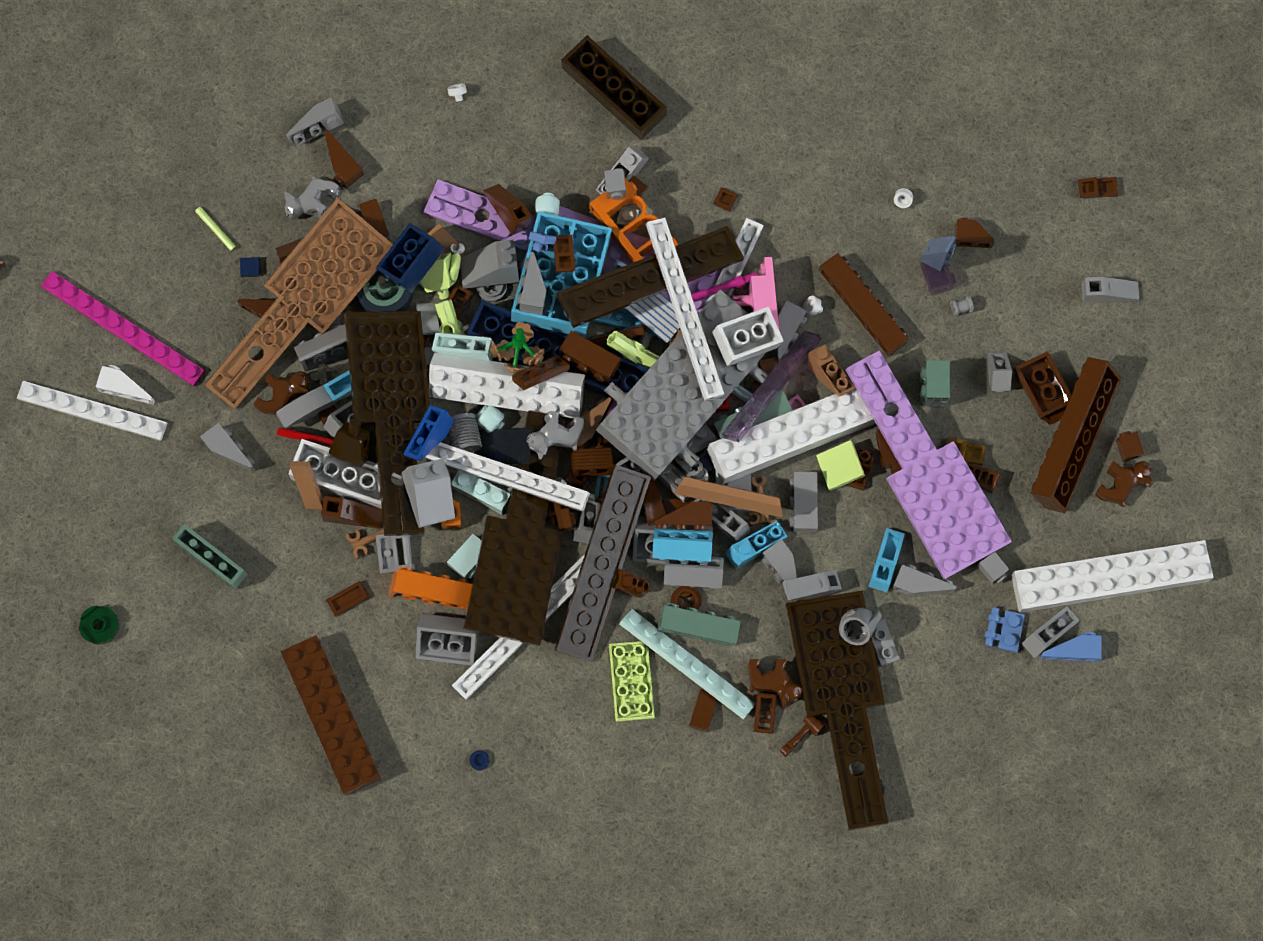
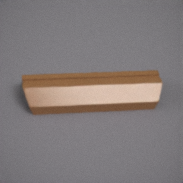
[674,477,783,518]

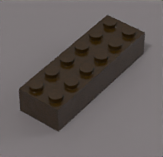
[561,35,667,140]

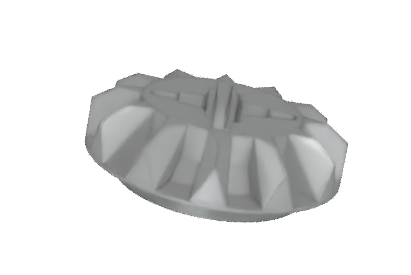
[477,284,507,302]

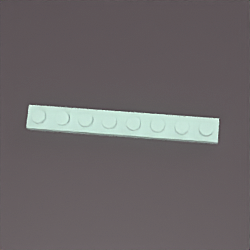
[619,609,756,719]

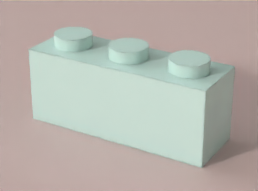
[451,470,511,515]

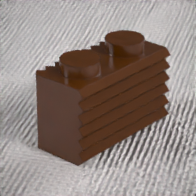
[571,445,613,477]

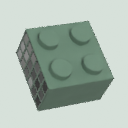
[919,360,950,407]

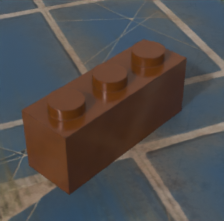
[559,331,621,383]

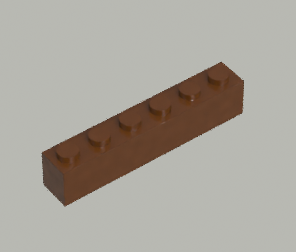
[819,253,908,357]

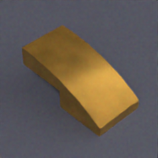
[946,437,987,466]

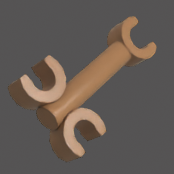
[748,476,777,526]
[346,529,384,559]

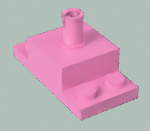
[732,257,779,329]

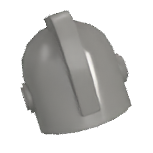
[839,608,882,645]

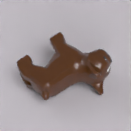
[254,371,310,415]
[1095,461,1154,507]
[748,659,803,708]

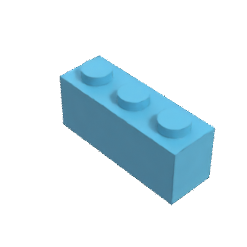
[653,528,713,562]

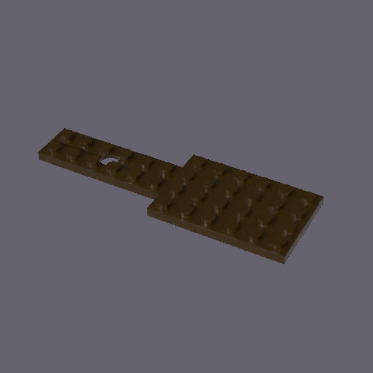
[344,311,430,536]
[463,410,566,646]
[786,590,888,831]

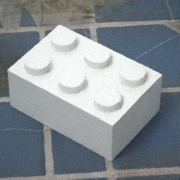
[712,307,784,367]

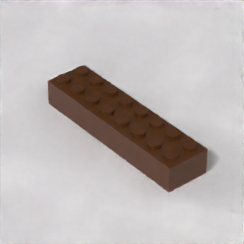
[1031,357,1121,513]
[280,635,382,796]

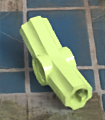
[435,300,466,335]
[607,331,659,369]

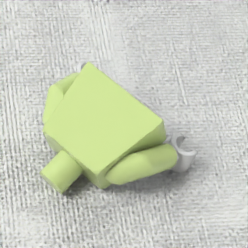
[419,243,465,300]

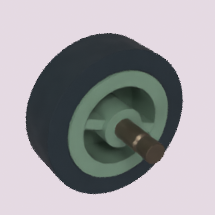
[357,270,414,312]

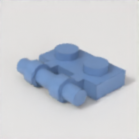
[984,607,1025,653]

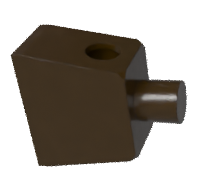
[329,419,370,468]

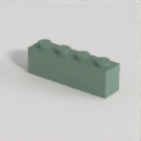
[714,390,793,439]
[172,524,248,590]
[657,603,741,646]

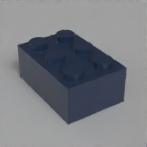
[376,223,445,294]

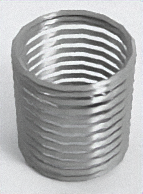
[448,413,482,452]

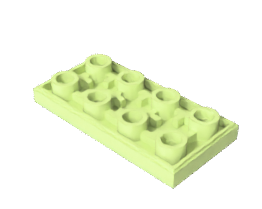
[609,641,655,722]

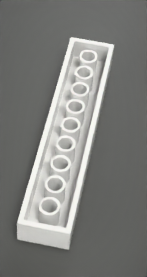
[707,380,899,485]
[1011,540,1214,613]

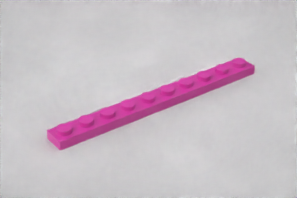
[41,271,205,386]

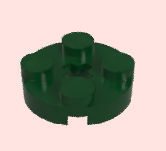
[79,606,119,645]

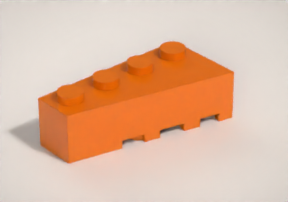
[388,567,472,610]

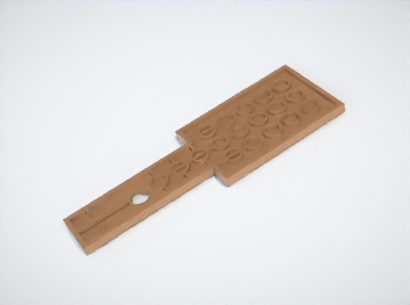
[204,197,393,409]

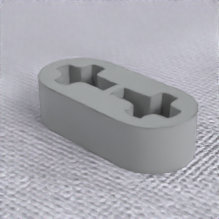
[675,456,705,479]

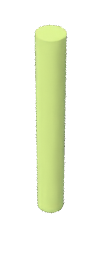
[195,207,237,252]

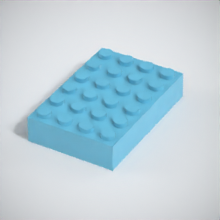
[511,211,612,338]

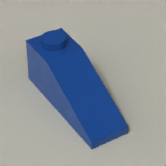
[403,405,454,461]

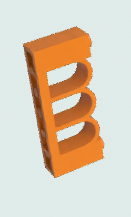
[589,178,678,263]

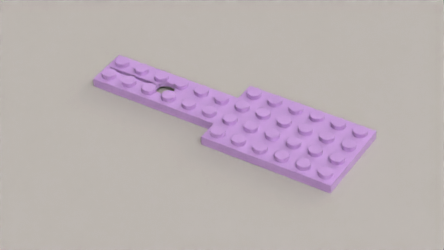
[845,351,1012,579]

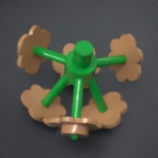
[489,322,545,374]

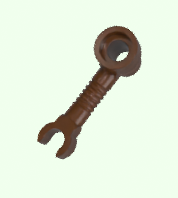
[780,716,827,757]

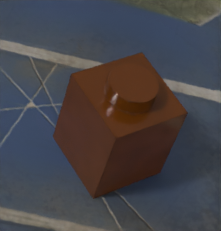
[1116,431,1144,462]

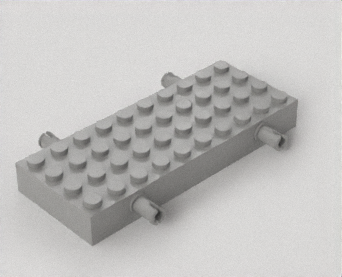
[596,289,770,481]

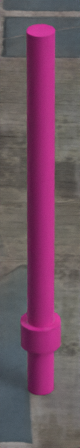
[691,272,758,301]

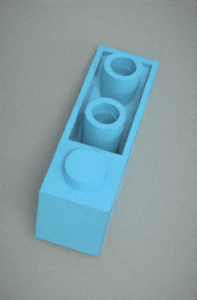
[725,521,788,570]

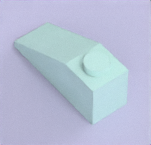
[432,333,493,361]

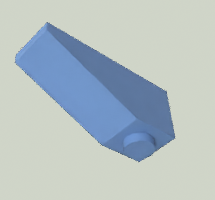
[1040,632,1101,662]

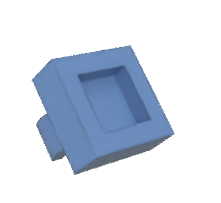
[529,232,556,252]

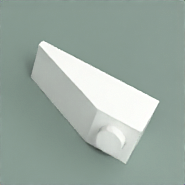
[96,365,155,405]

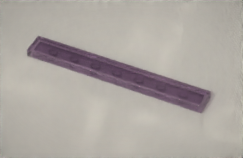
[722,331,821,442]

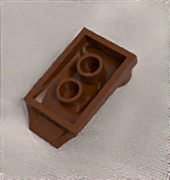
[1013,351,1071,425]

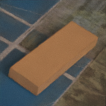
[289,461,324,510]

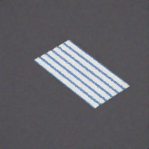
[625,293,680,343]

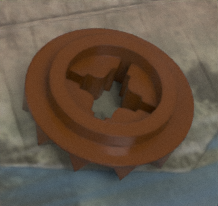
[671,586,702,611]

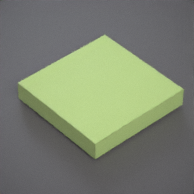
[816,440,865,491]

